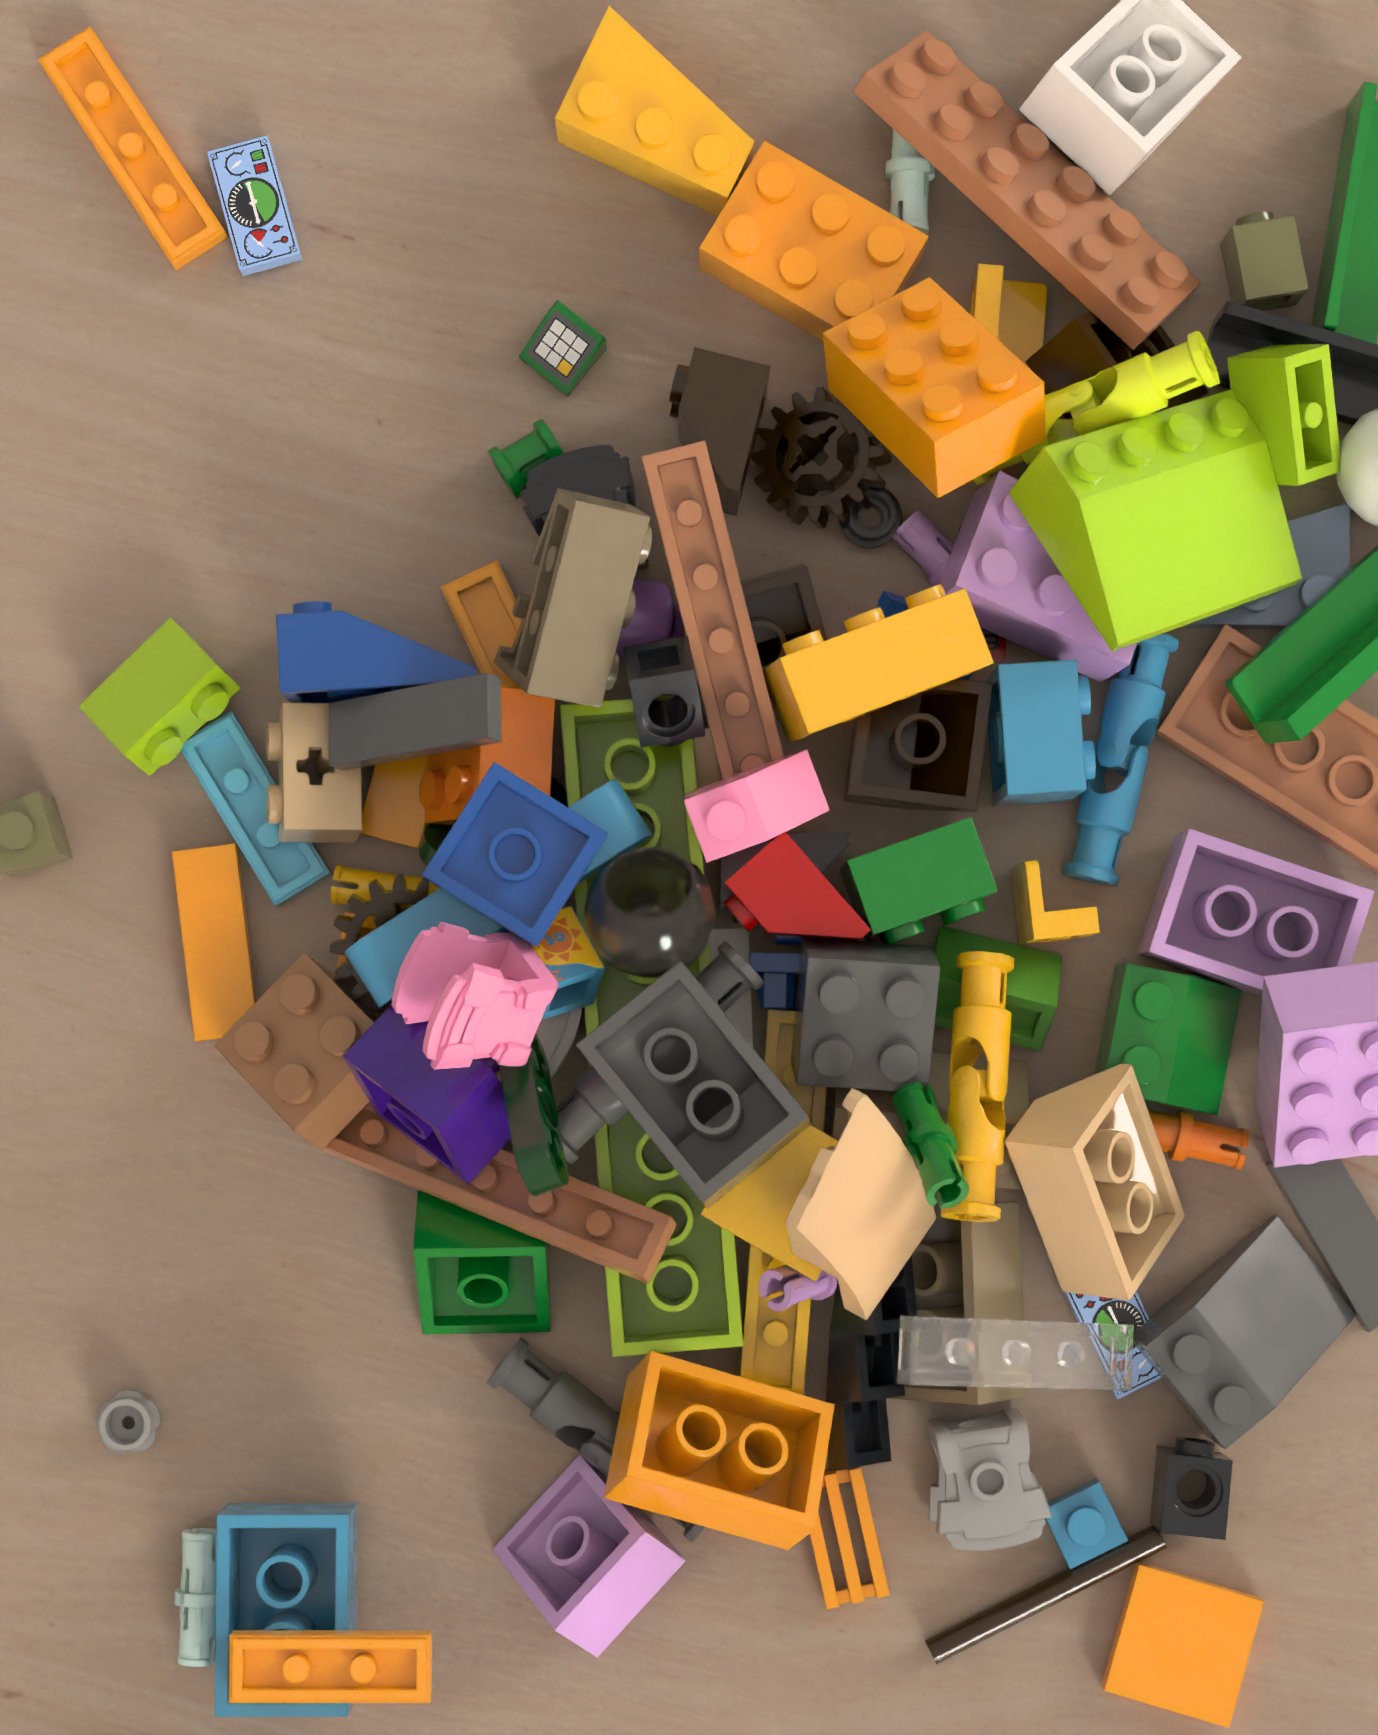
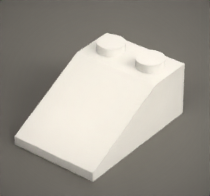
[1019,0,1242,195]

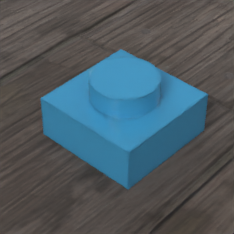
[1045,1478,1128,1569]

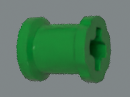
[487,419,564,500]

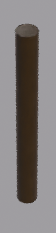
[925,1525,1167,1664]

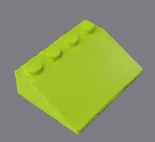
[1009,390,1302,652]

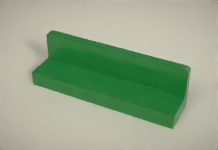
[1311,81,1378,344]
[1226,545,1378,744]

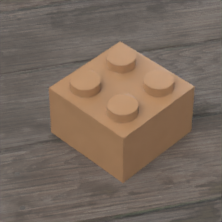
[214,952,377,1149]

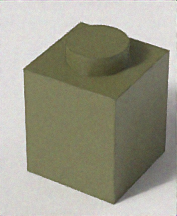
[1220,211,1309,311]
[0,791,73,877]

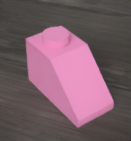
[683,748,830,863]

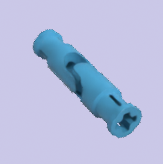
[1062,633,1179,887]

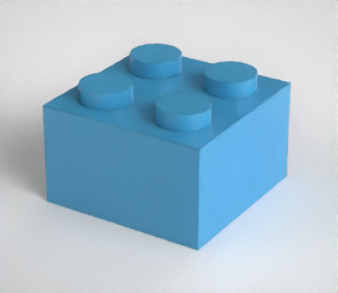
[985,659,1096,807]

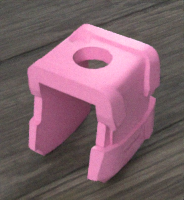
[392,922,558,1070]

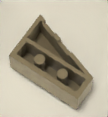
[494,488,652,708]

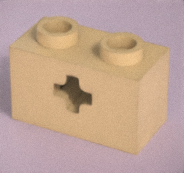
[266,703,362,843]

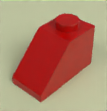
[723,832,871,941]

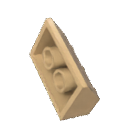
[1005,1064,1185,1301]

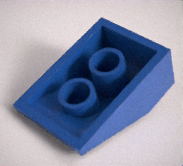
[276,601,479,703]

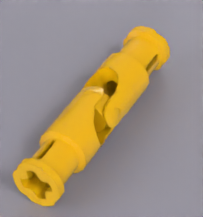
[941,951,1014,1222]

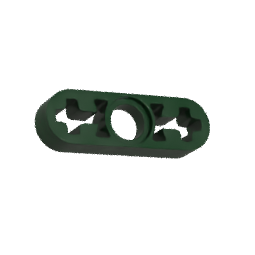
[499,1034,569,1196]

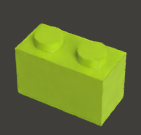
[1227,344,1341,486]
[78,617,241,777]

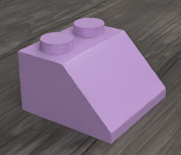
[492,1454,686,1658]

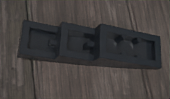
[826,1255,918,1469]

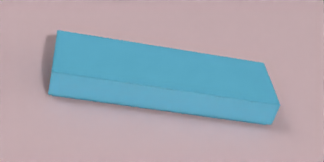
[181,711,332,907]

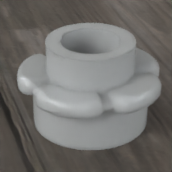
[96,1390,161,1454]

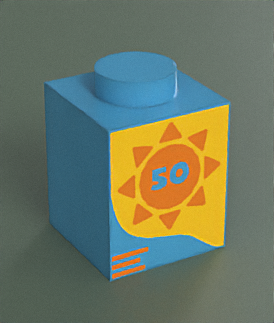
[509,905,605,1020]

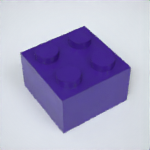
[343,1004,511,1185]

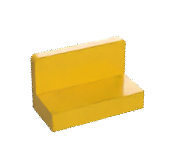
[969,263,1048,370]
[1011,860,1100,945]

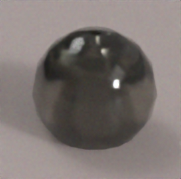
[584,847,716,979]

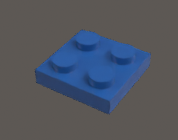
[422,762,608,949]

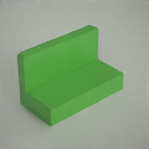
[934,926,1062,1052]

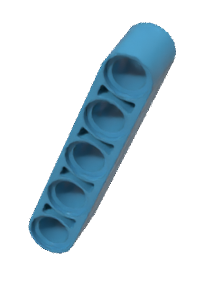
[344,779,652,1009]

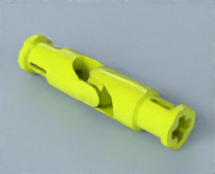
[973,331,1220,485]

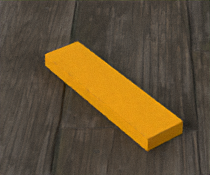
[37,26,228,271]

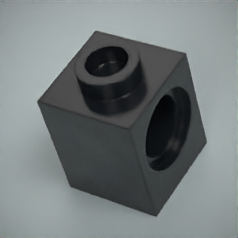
[623,636,706,748]
[1150,1437,1233,1540]

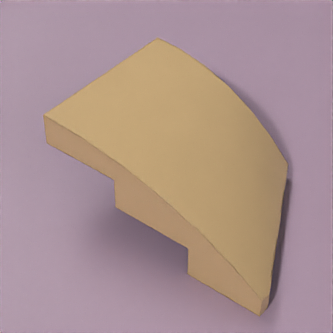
[785,1088,936,1321]

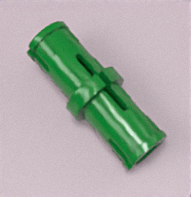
[892,1082,969,1209]

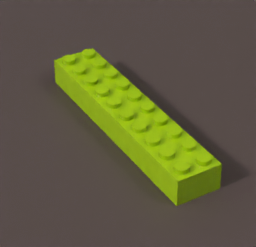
[560,695,744,1357]

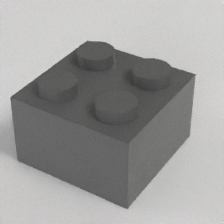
[791,938,940,1091]

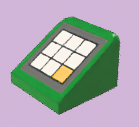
[519,300,607,397]

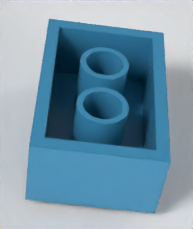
[215,1503,358,1717]

